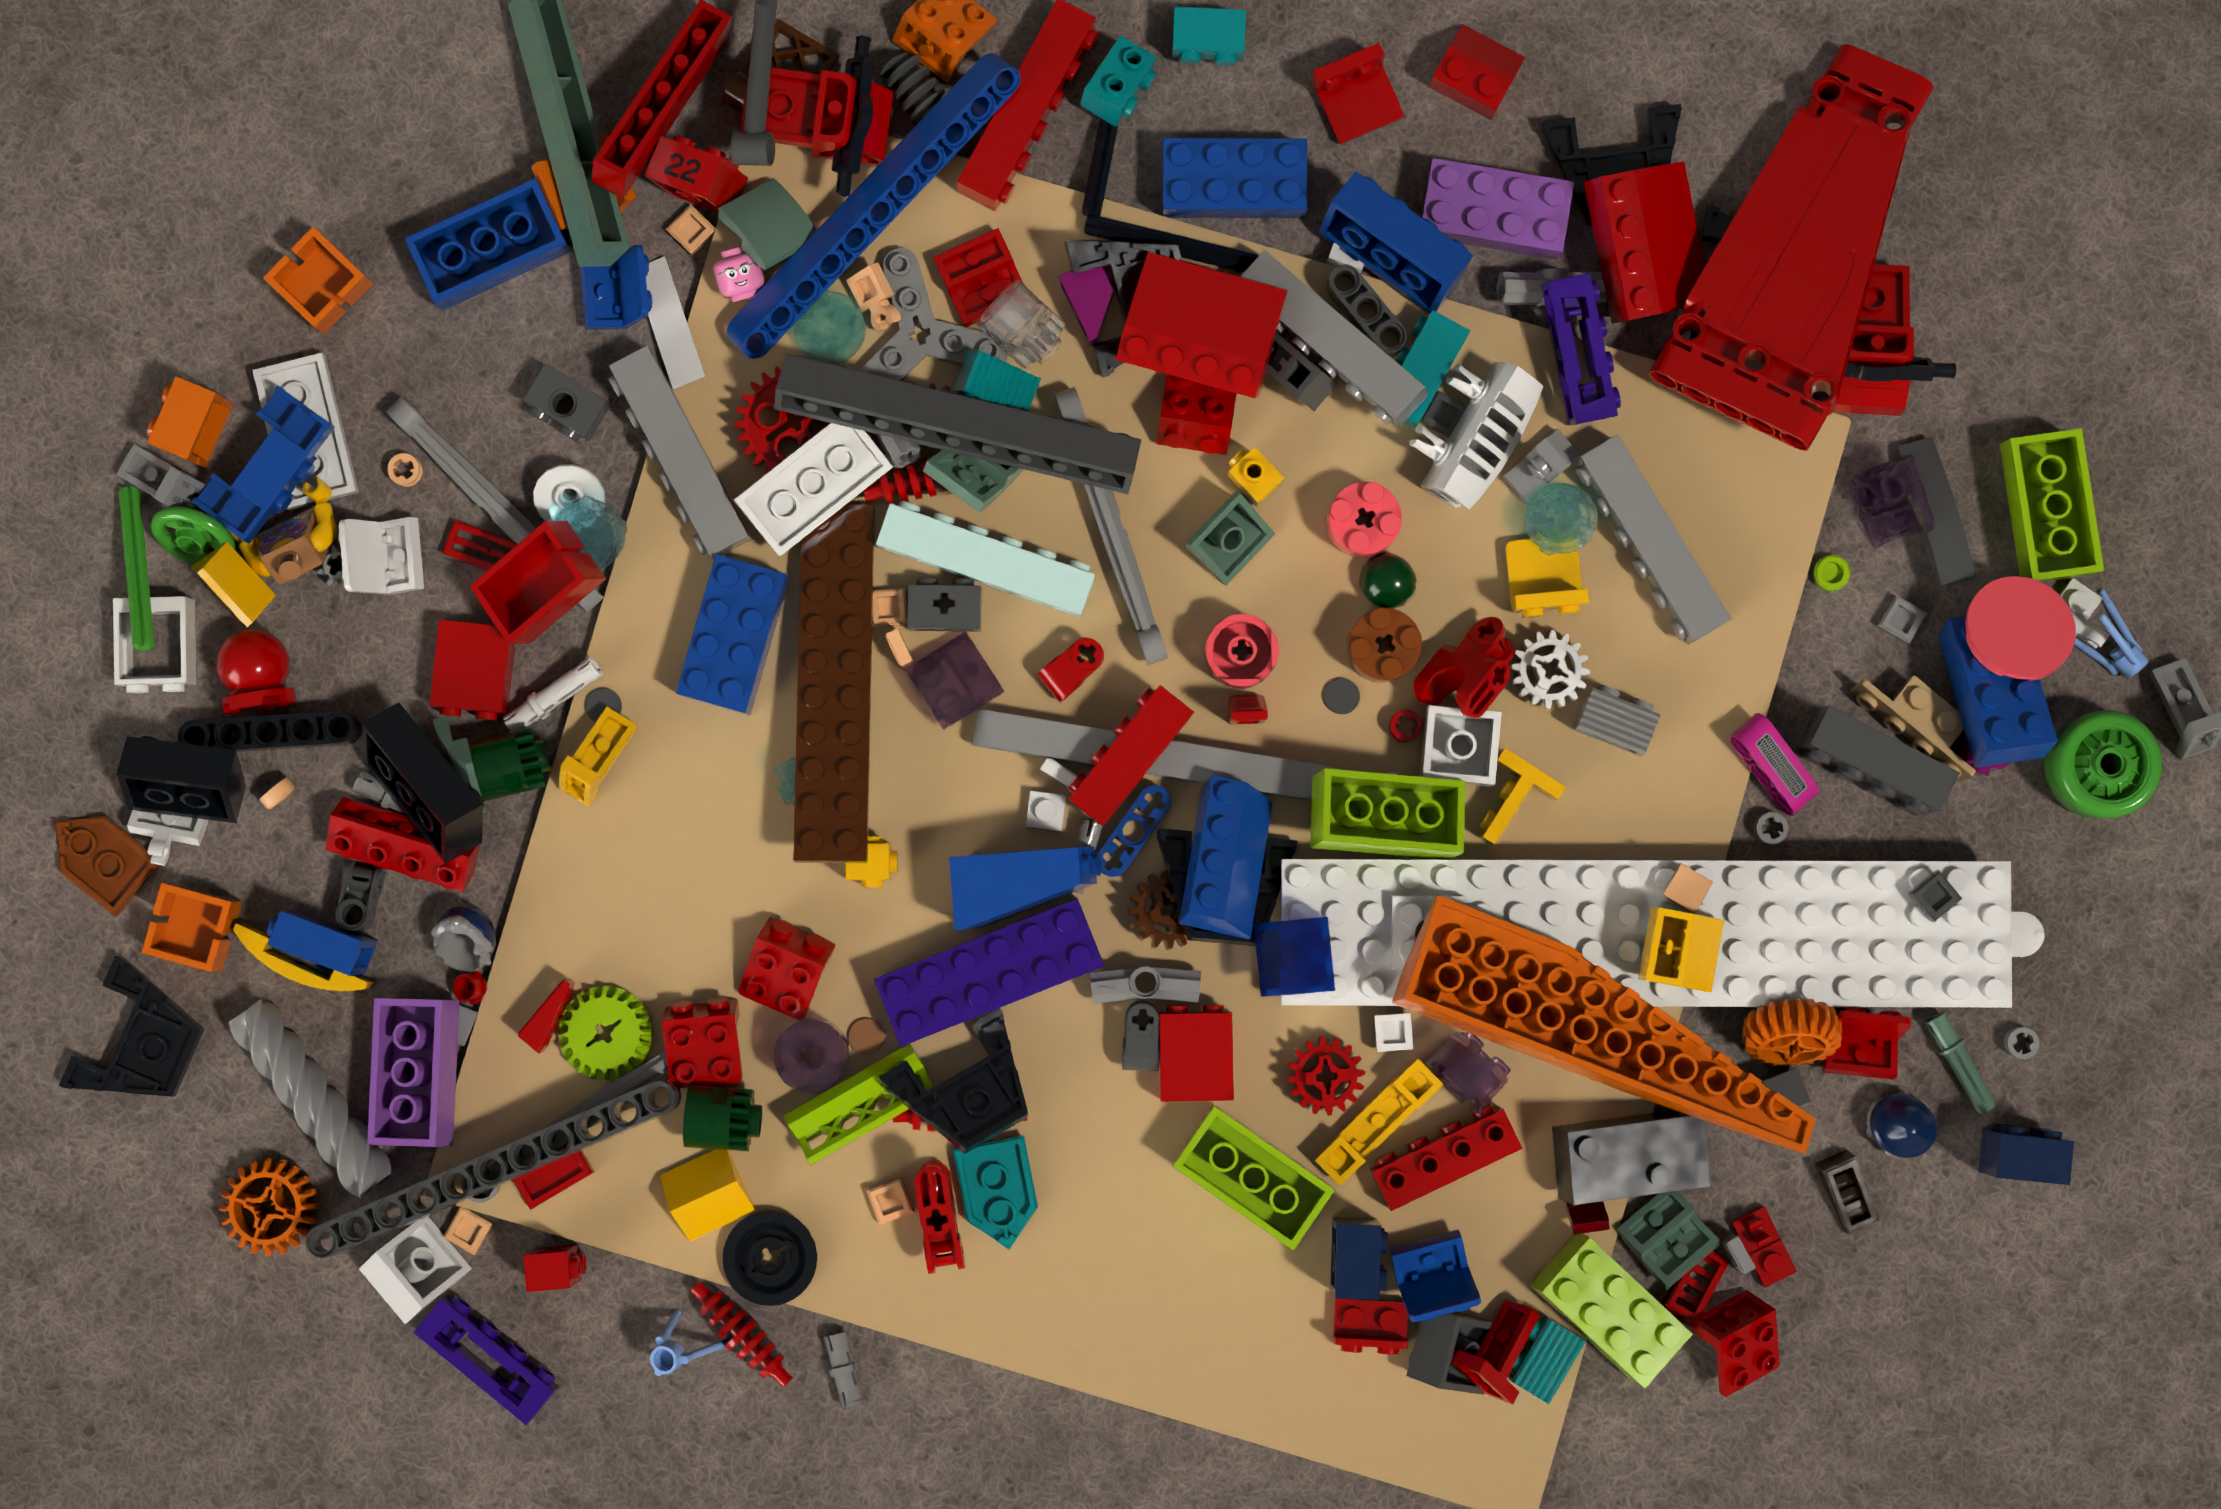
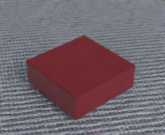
[1566,1201,1610,1235]

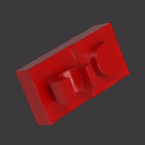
[1730,1205,1797,1288]

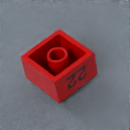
[644,135,748,213]

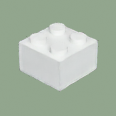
[1419,705,1502,787]

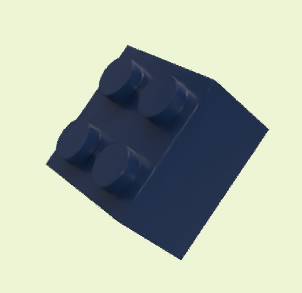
[1979,1123,2074,1185]
[1330,1217,1388,1300]

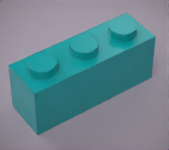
[1396,310,1470,430]

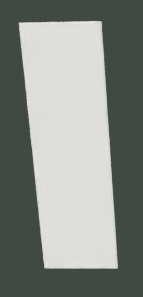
[646,256,705,390]

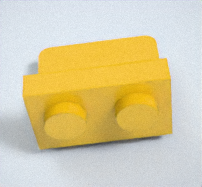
[1505,535,1589,618]

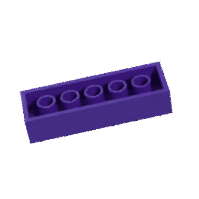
[874,898,1105,1047]

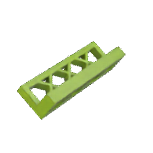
[783,1044,935,1165]

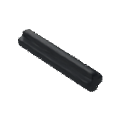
[1082,118,1118,217]

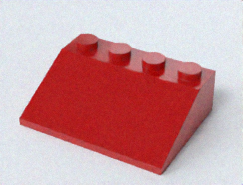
[1584,161,1705,324]
[1116,252,1288,399]

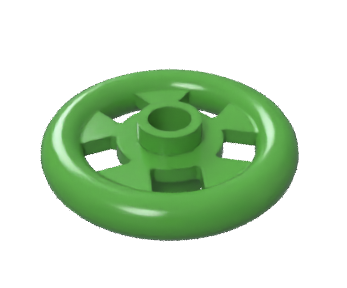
[151,506,236,565]

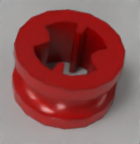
[1389,709,1422,742]

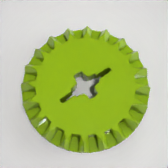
[557,986,653,1080]

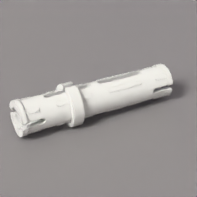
[503,656,603,731]

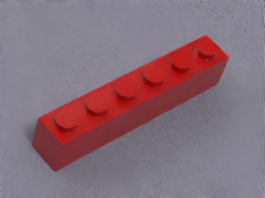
[591,0,732,199]
[957,0,1099,211]

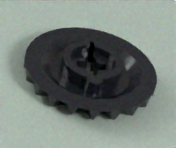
[723,1210,818,1306]

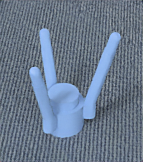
[2074,589,2148,679]
[650,1309,729,1376]

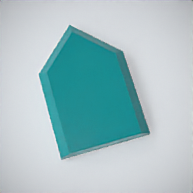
[953,1135,1038,1250]

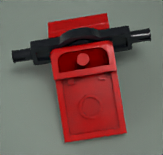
[740,35,893,197]
[1833,264,1956,416]

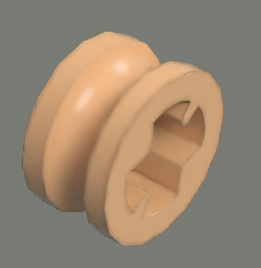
[388,453,423,487]

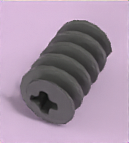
[879,52,945,125]

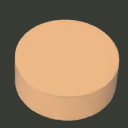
[259,777,296,810]

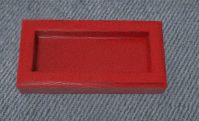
[513,1147,595,1210]

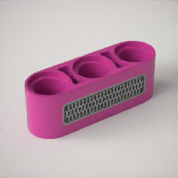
[1729,713,1819,816]

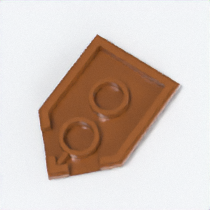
[55,816,160,917]

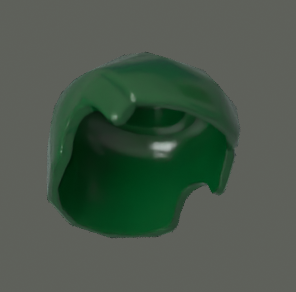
[1359,552,1417,609]

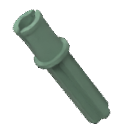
[1924,1011,1995,1114]

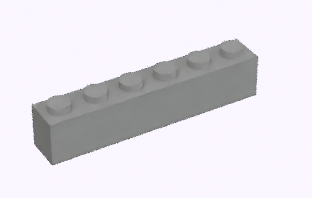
[1240,250,1428,427]
[608,346,752,559]
[1576,434,1731,644]

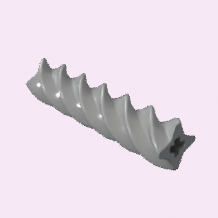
[229,999,394,1198]

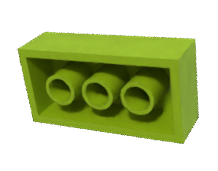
[1999,428,2104,582]
[1310,768,1465,860]
[1172,1104,1335,1251]
[1530,1234,1693,1389]

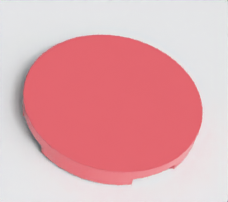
[1965,576,2076,681]

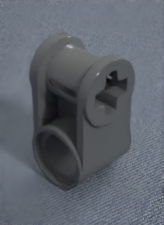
[336,861,386,932]
[1122,1000,1160,1071]

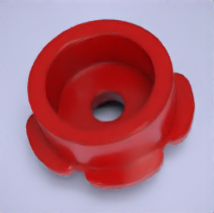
[453,971,487,1005]

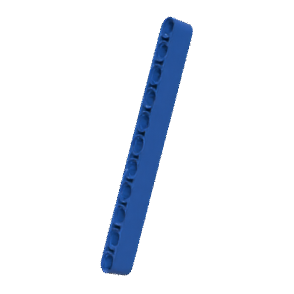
[726,53,1021,359]

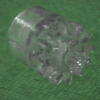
[977,280,1065,368]

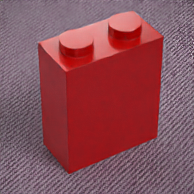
[429,620,515,721]
[1159,1005,1234,1102]

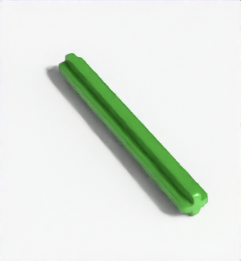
[119,486,155,652]

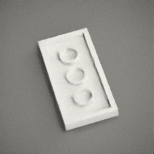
[252,353,359,510]
[734,423,893,557]

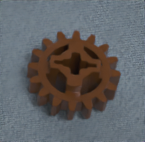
[1127,870,1187,950]

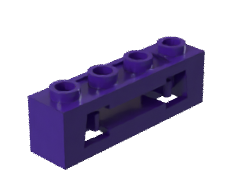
[1541,273,1621,426]
[414,1295,559,1425]

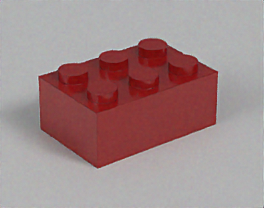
[469,521,606,645]

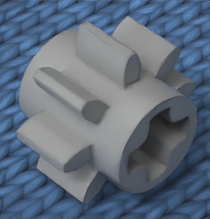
[317,544,345,588]

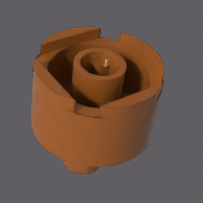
[1346,608,1422,683]

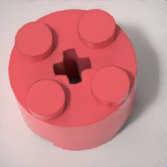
[1327,482,1402,558]
[1205,614,1279,689]

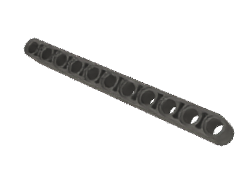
[305,1080,681,1259]

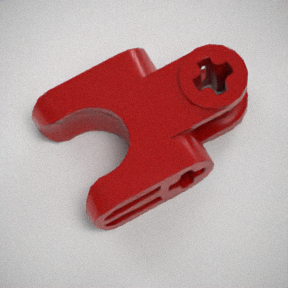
[1413,617,1515,718]
[914,1161,965,1274]

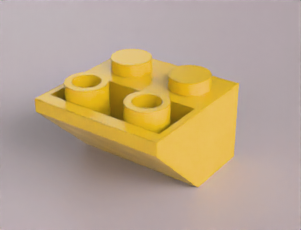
[1638,907,1724,993]

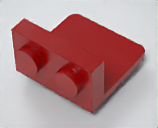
[1156,374,1237,455]
[738,916,836,1020]
[662,997,743,1089]
[1822,1007,1911,1080]

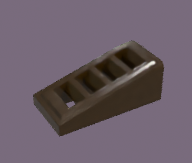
[1815,1150,1880,1234]

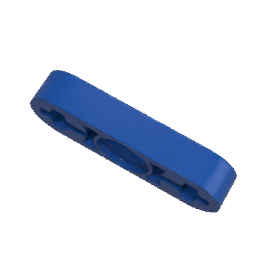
[1098,785,1171,877]

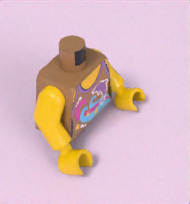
[227,477,338,584]

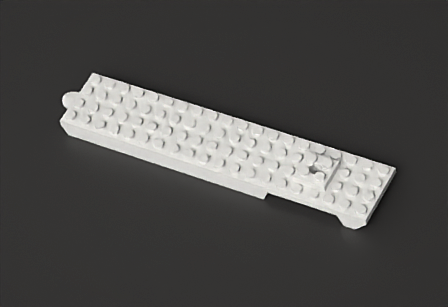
[1281,859,2045,1008]

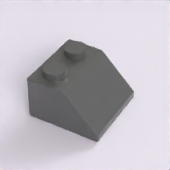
[1406,1311,1493,1395]

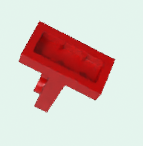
[1451,1299,1540,1405]

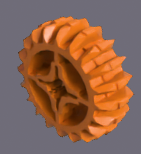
[1742,998,1842,1067]
[218,1157,319,1256]

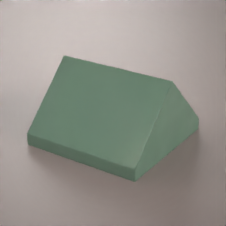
[1185,490,1275,586]

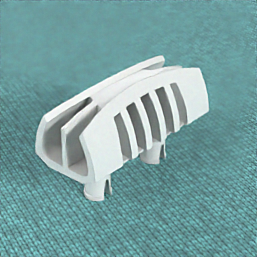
[1409,362,1543,510]

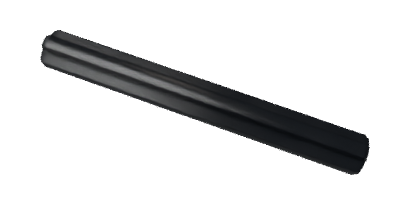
[1084,215,1258,273]

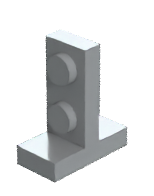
[1502,429,1581,504]
[116,444,207,514]
[2150,658,2221,760]

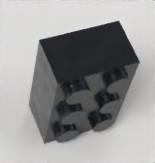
[116,736,246,823]

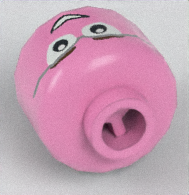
[713,246,765,302]

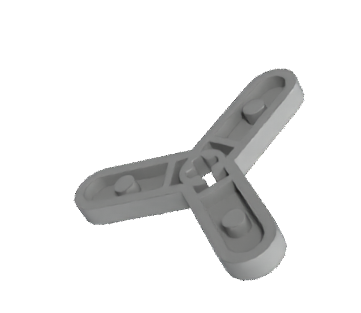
[859,248,1008,381]

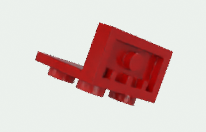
[1311,43,1404,145]
[1691,1289,1780,1397]

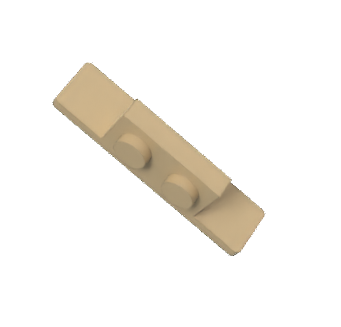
[1850,675,1976,782]

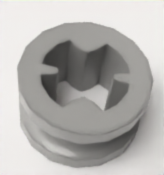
[1753,812,1788,844]
[2003,1027,2040,1060]

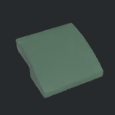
[718,178,816,270]
[923,450,1024,513]
[433,717,486,814]
[1617,1191,1720,1290]

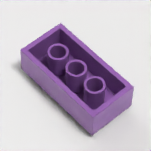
[1420,158,1574,260]
[367,998,459,1147]

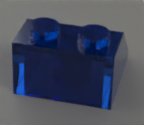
[1254,916,1335,997]

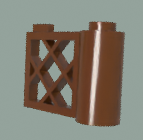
[722,19,842,114]

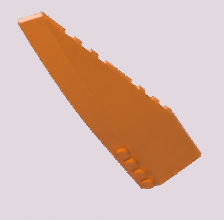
[1392,895,1816,1154]

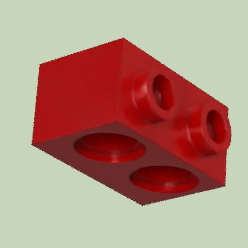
[523,1244,587,1292]

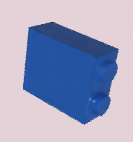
[267,910,378,976]

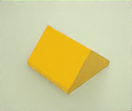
[191,542,276,627]
[659,1149,756,1241]

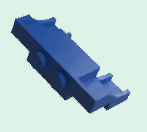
[191,385,335,544]

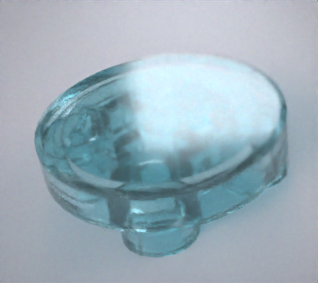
[793,290,866,364]
[1524,483,1598,555]
[555,496,627,569]

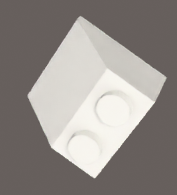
[359,1217,472,1324]

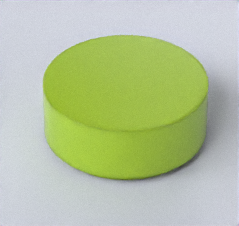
[1812,555,1850,592]

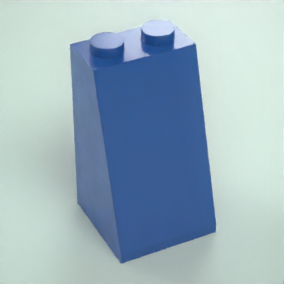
[949,847,1101,931]

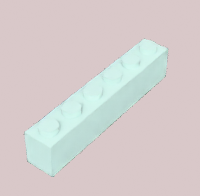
[876,501,1095,618]

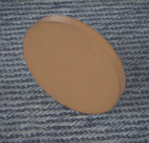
[849,1018,885,1055]

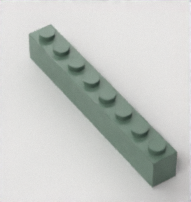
[508,0,630,267]

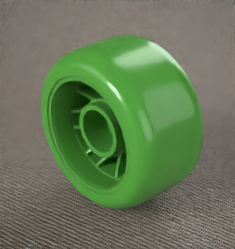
[2044,710,2162,819]

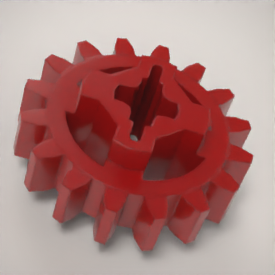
[1286,1036,1365,1116]

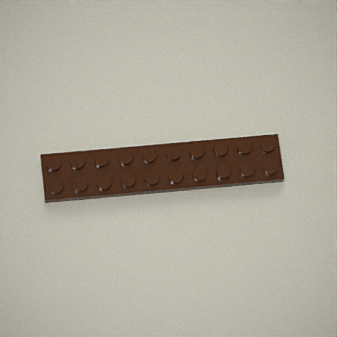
[793,504,875,863]

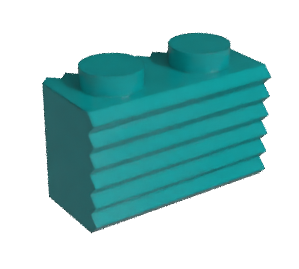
[953,350,1041,412]
[1508,1315,1586,1404]

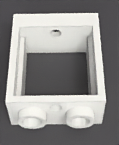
[113,596,196,693]

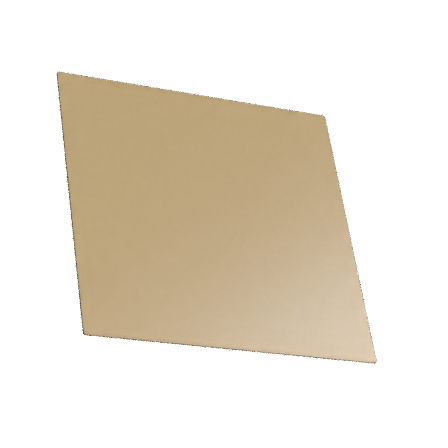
[424,135,1851,1509]

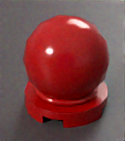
[216,628,297,715]

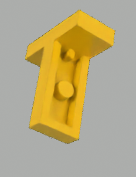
[559,707,638,807]
[1479,748,1566,845]

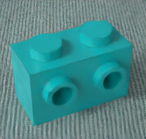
[1172,7,1246,66]
[1080,35,1157,127]

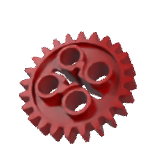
[735,366,830,475]

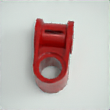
[1036,638,1104,702]

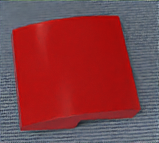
[933,228,1030,328]

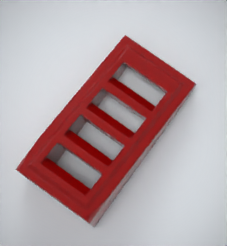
[1228,694,1268,725]
[518,979,575,1054]
[1662,1251,1730,1327]

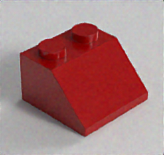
[1429,24,1525,120]

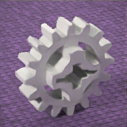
[1510,630,1590,709]

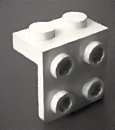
[338,517,424,595]

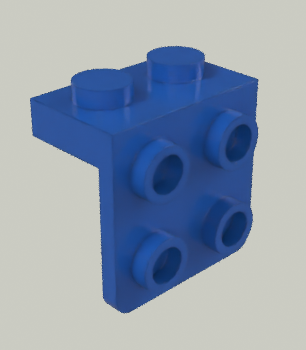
[580,245,652,330]
[1388,1229,1481,1322]

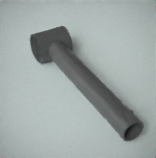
[731,0,777,166]

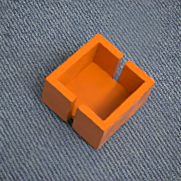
[263,226,374,335]
[147,376,234,468]
[141,883,242,972]

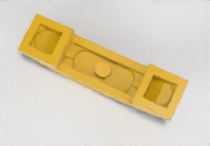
[233,923,375,991]
[1314,1058,1444,1186]

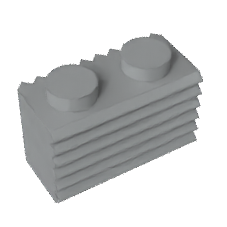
[1573,684,1660,756]

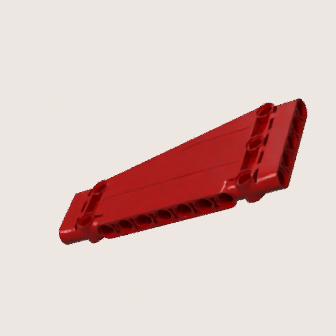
[1649,44,1934,451]

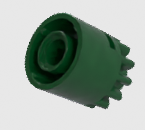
[469,727,551,802]
[683,1084,762,1151]

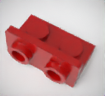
[1333,1298,1408,1355]

